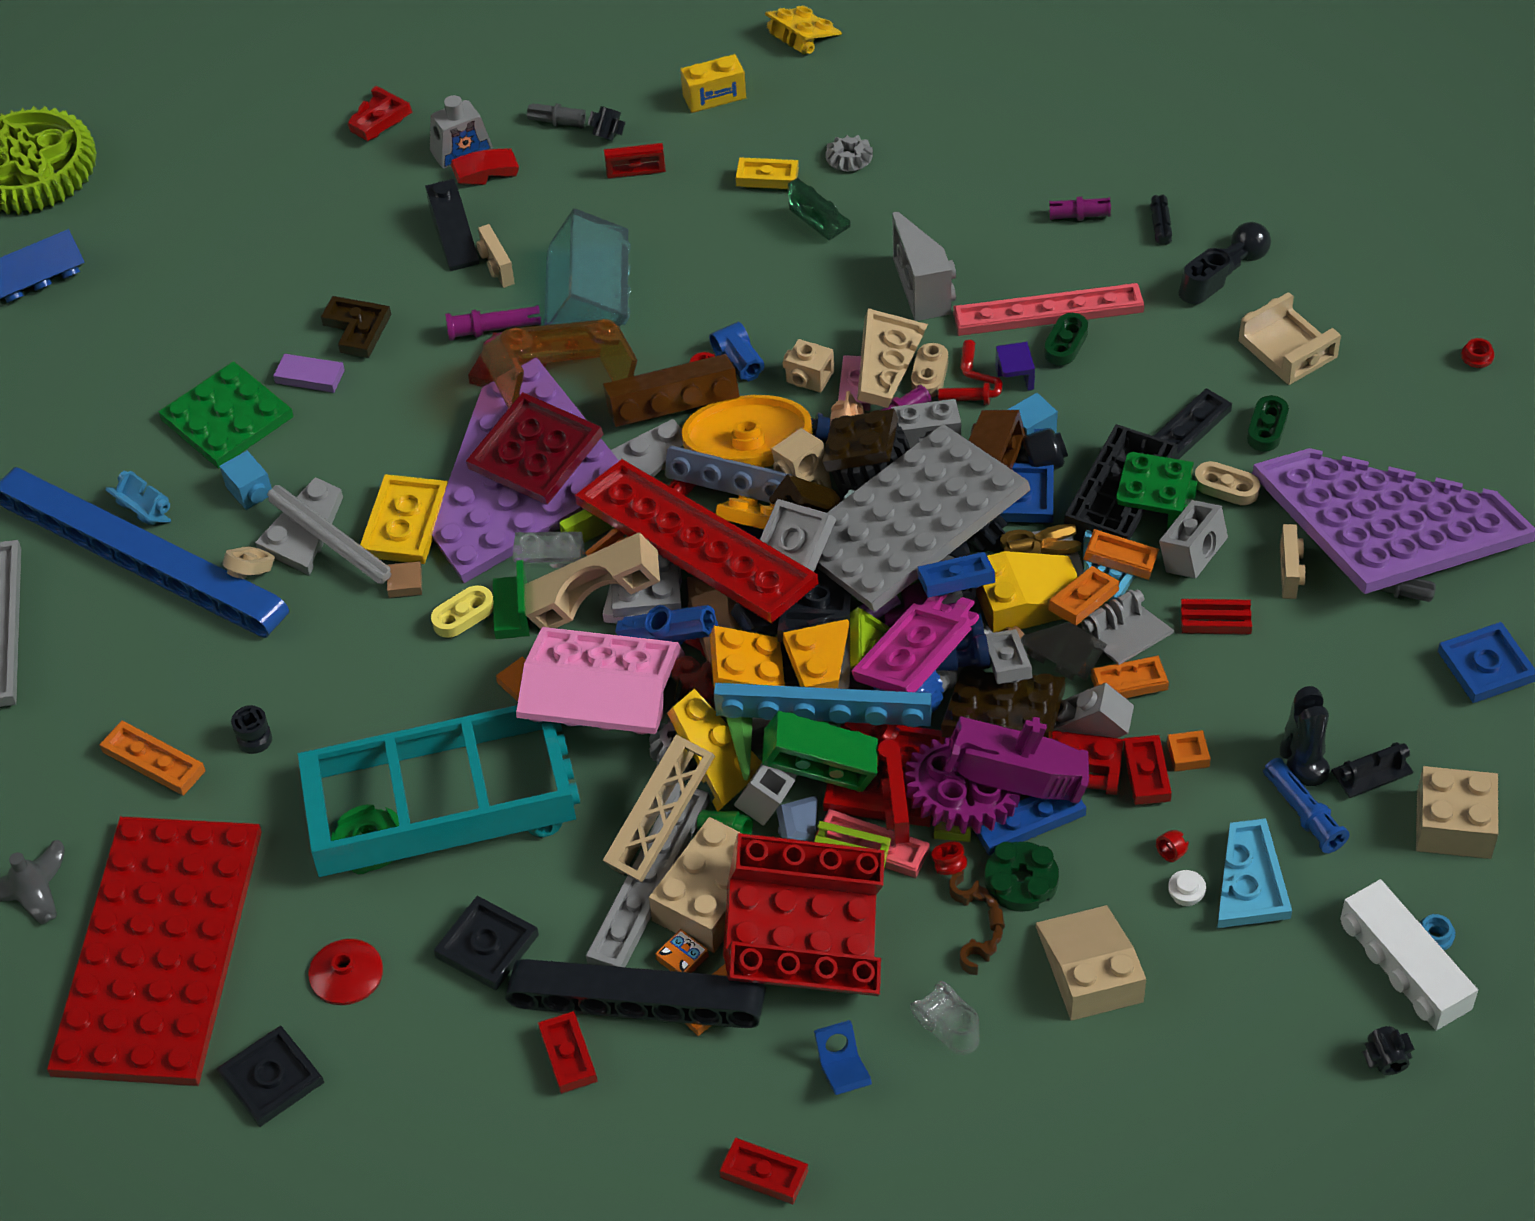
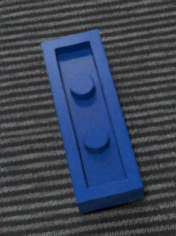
[972,796,1087,856]

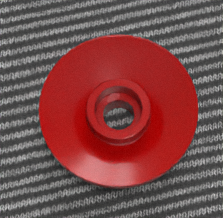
[308,939,383,1005]

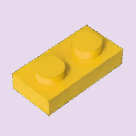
[736,157,799,189]

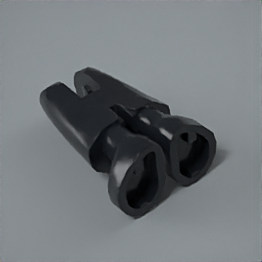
[1279,686,1330,786]

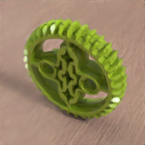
[0,106,96,215]

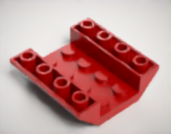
[723,833,885,996]

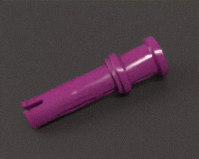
[445,305,541,341]

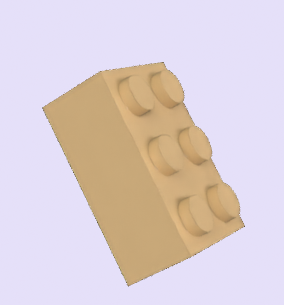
[649,817,741,953]

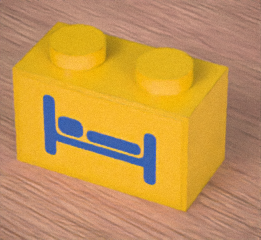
[680,54,746,113]

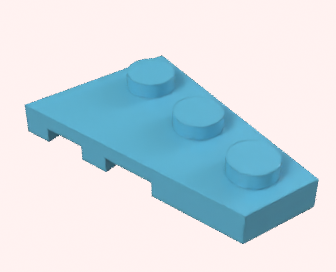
[1217,818,1292,928]

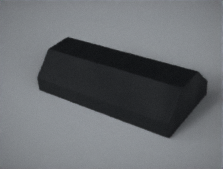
[1064,424,1178,543]

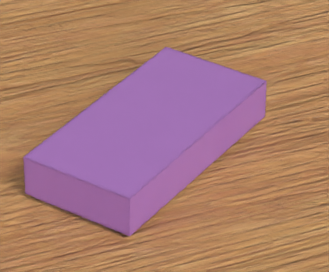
[273,354,345,393]

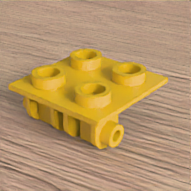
[765,6,842,54]

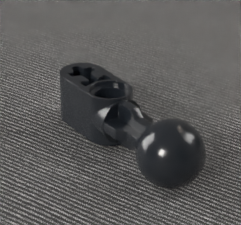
[1178,222,1271,304]

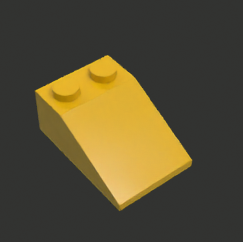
[976,551,1078,633]

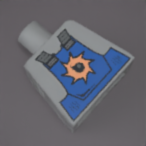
[430,95,493,169]

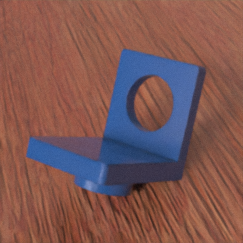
[814,1020,872,1095]

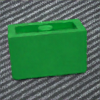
[493,560,530,639]

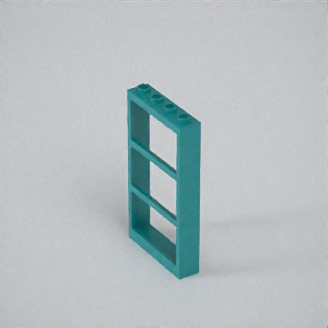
[298,705,580,877]

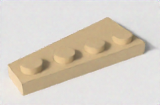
[857,308,928,408]

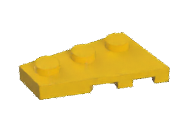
[667,688,762,811]

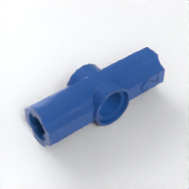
[615,605,718,645]

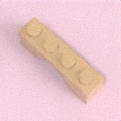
[525,532,660,629]

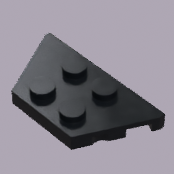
[777,568,852,642]

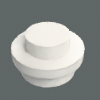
[1168,870,1206,906]

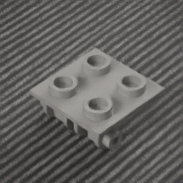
[1077,589,1174,665]

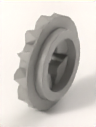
[825,134,873,171]

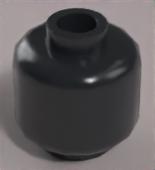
[1018,428,1069,470]

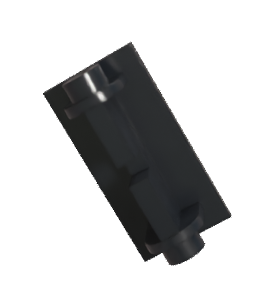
[1331,742,1413,798]

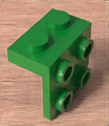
[1116,452,1198,530]

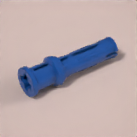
[1263,758,1350,854]

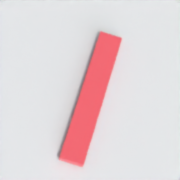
[953,283,1144,336]

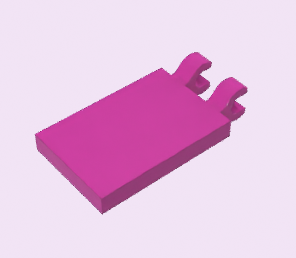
[852,594,979,692]

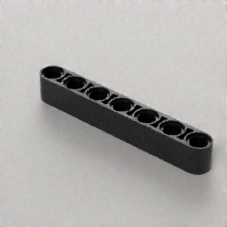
[505,959,766,1028]

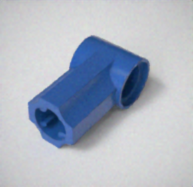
[709,322,764,382]

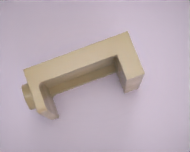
[1238,292,1341,385]

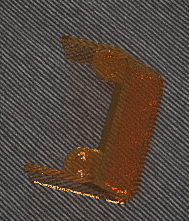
[482,319,638,409]

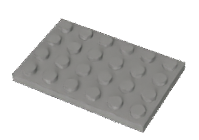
[816,424,1031,612]

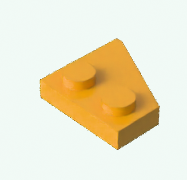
[783,619,849,689]

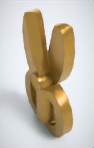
[1000,524,1082,555]

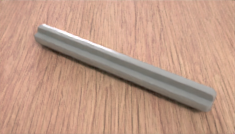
[267,485,391,584]

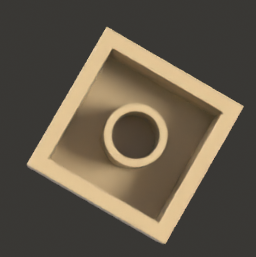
[1416,766,1498,859]

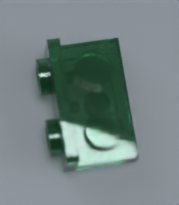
[788,178,851,241]

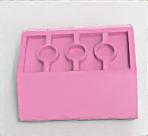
[516,627,685,734]

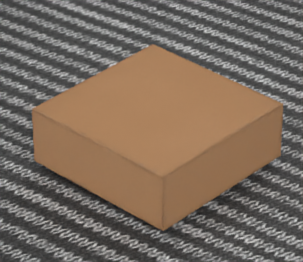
[387,561,422,598]

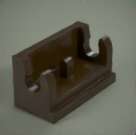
[769,474,842,513]

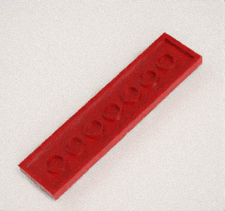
[575,459,819,623]

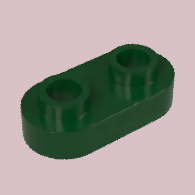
[1044,313,1088,365]
[1247,395,1289,452]

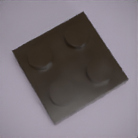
[823,408,898,472]

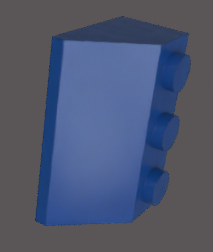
[0,229,85,303]

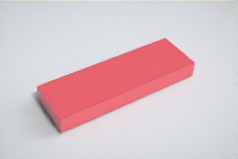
[815,809,930,878]

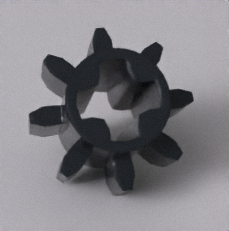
[588,106,626,141]
[967,514,1008,551]
[1363,1026,1415,1075]

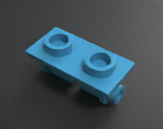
[105,471,171,525]

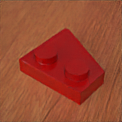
[347,86,412,141]

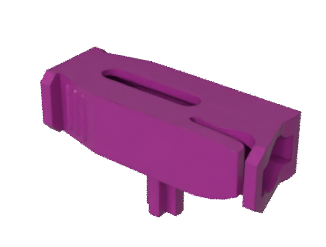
[943,716,1089,804]

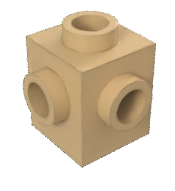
[783,339,834,393]

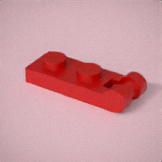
[878,739,910,844]

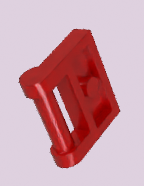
[1052,731,1124,795]

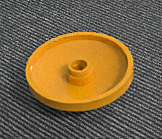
[682,395,812,468]

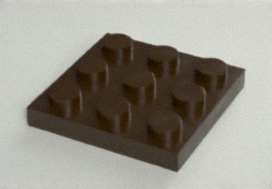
[941,669,1065,738]

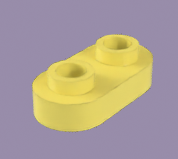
[431,585,493,638]

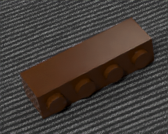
[603,354,740,427]
[969,410,1026,470]

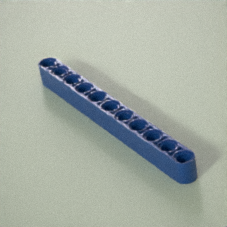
[0,467,289,638]

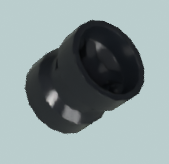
[231,705,273,754]

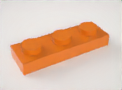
[99,720,206,796]

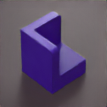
[995,342,1035,390]

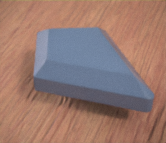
[776,796,818,842]

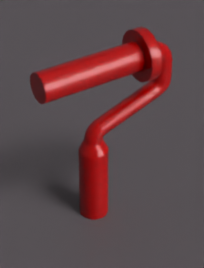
[938,339,1003,405]

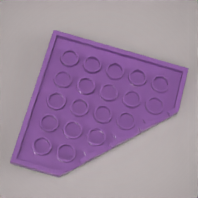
[432,357,619,583]
[1252,448,1535,594]

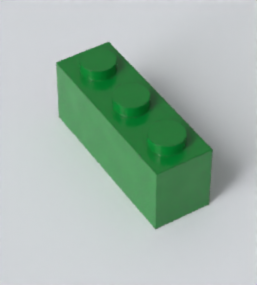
[762,711,878,792]

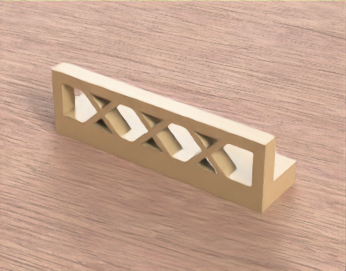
[603,734,715,883]

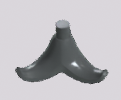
[0,840,65,924]

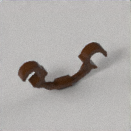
[949,871,1005,975]

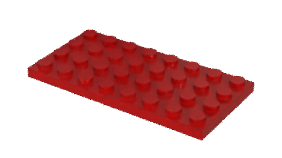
[47,816,262,1086]

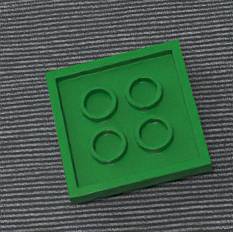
[158,361,294,469]

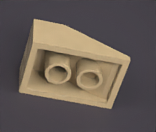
[1036,905,1146,1021]

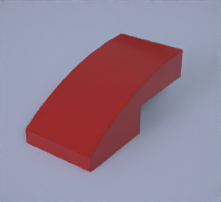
[451,148,519,185]

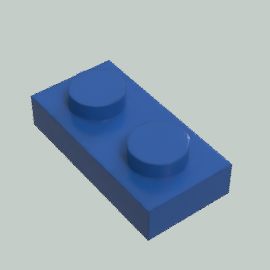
[918,552,995,598]

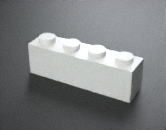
[1340,879,1478,1031]

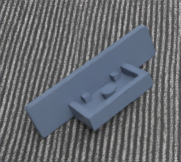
[665,446,791,503]

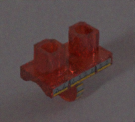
[671,656,714,708]

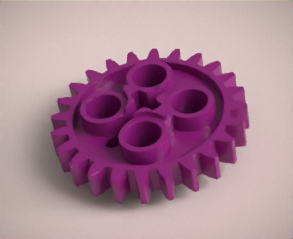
[904,738,1021,834]

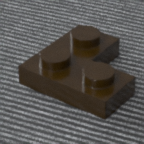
[321,296,391,358]

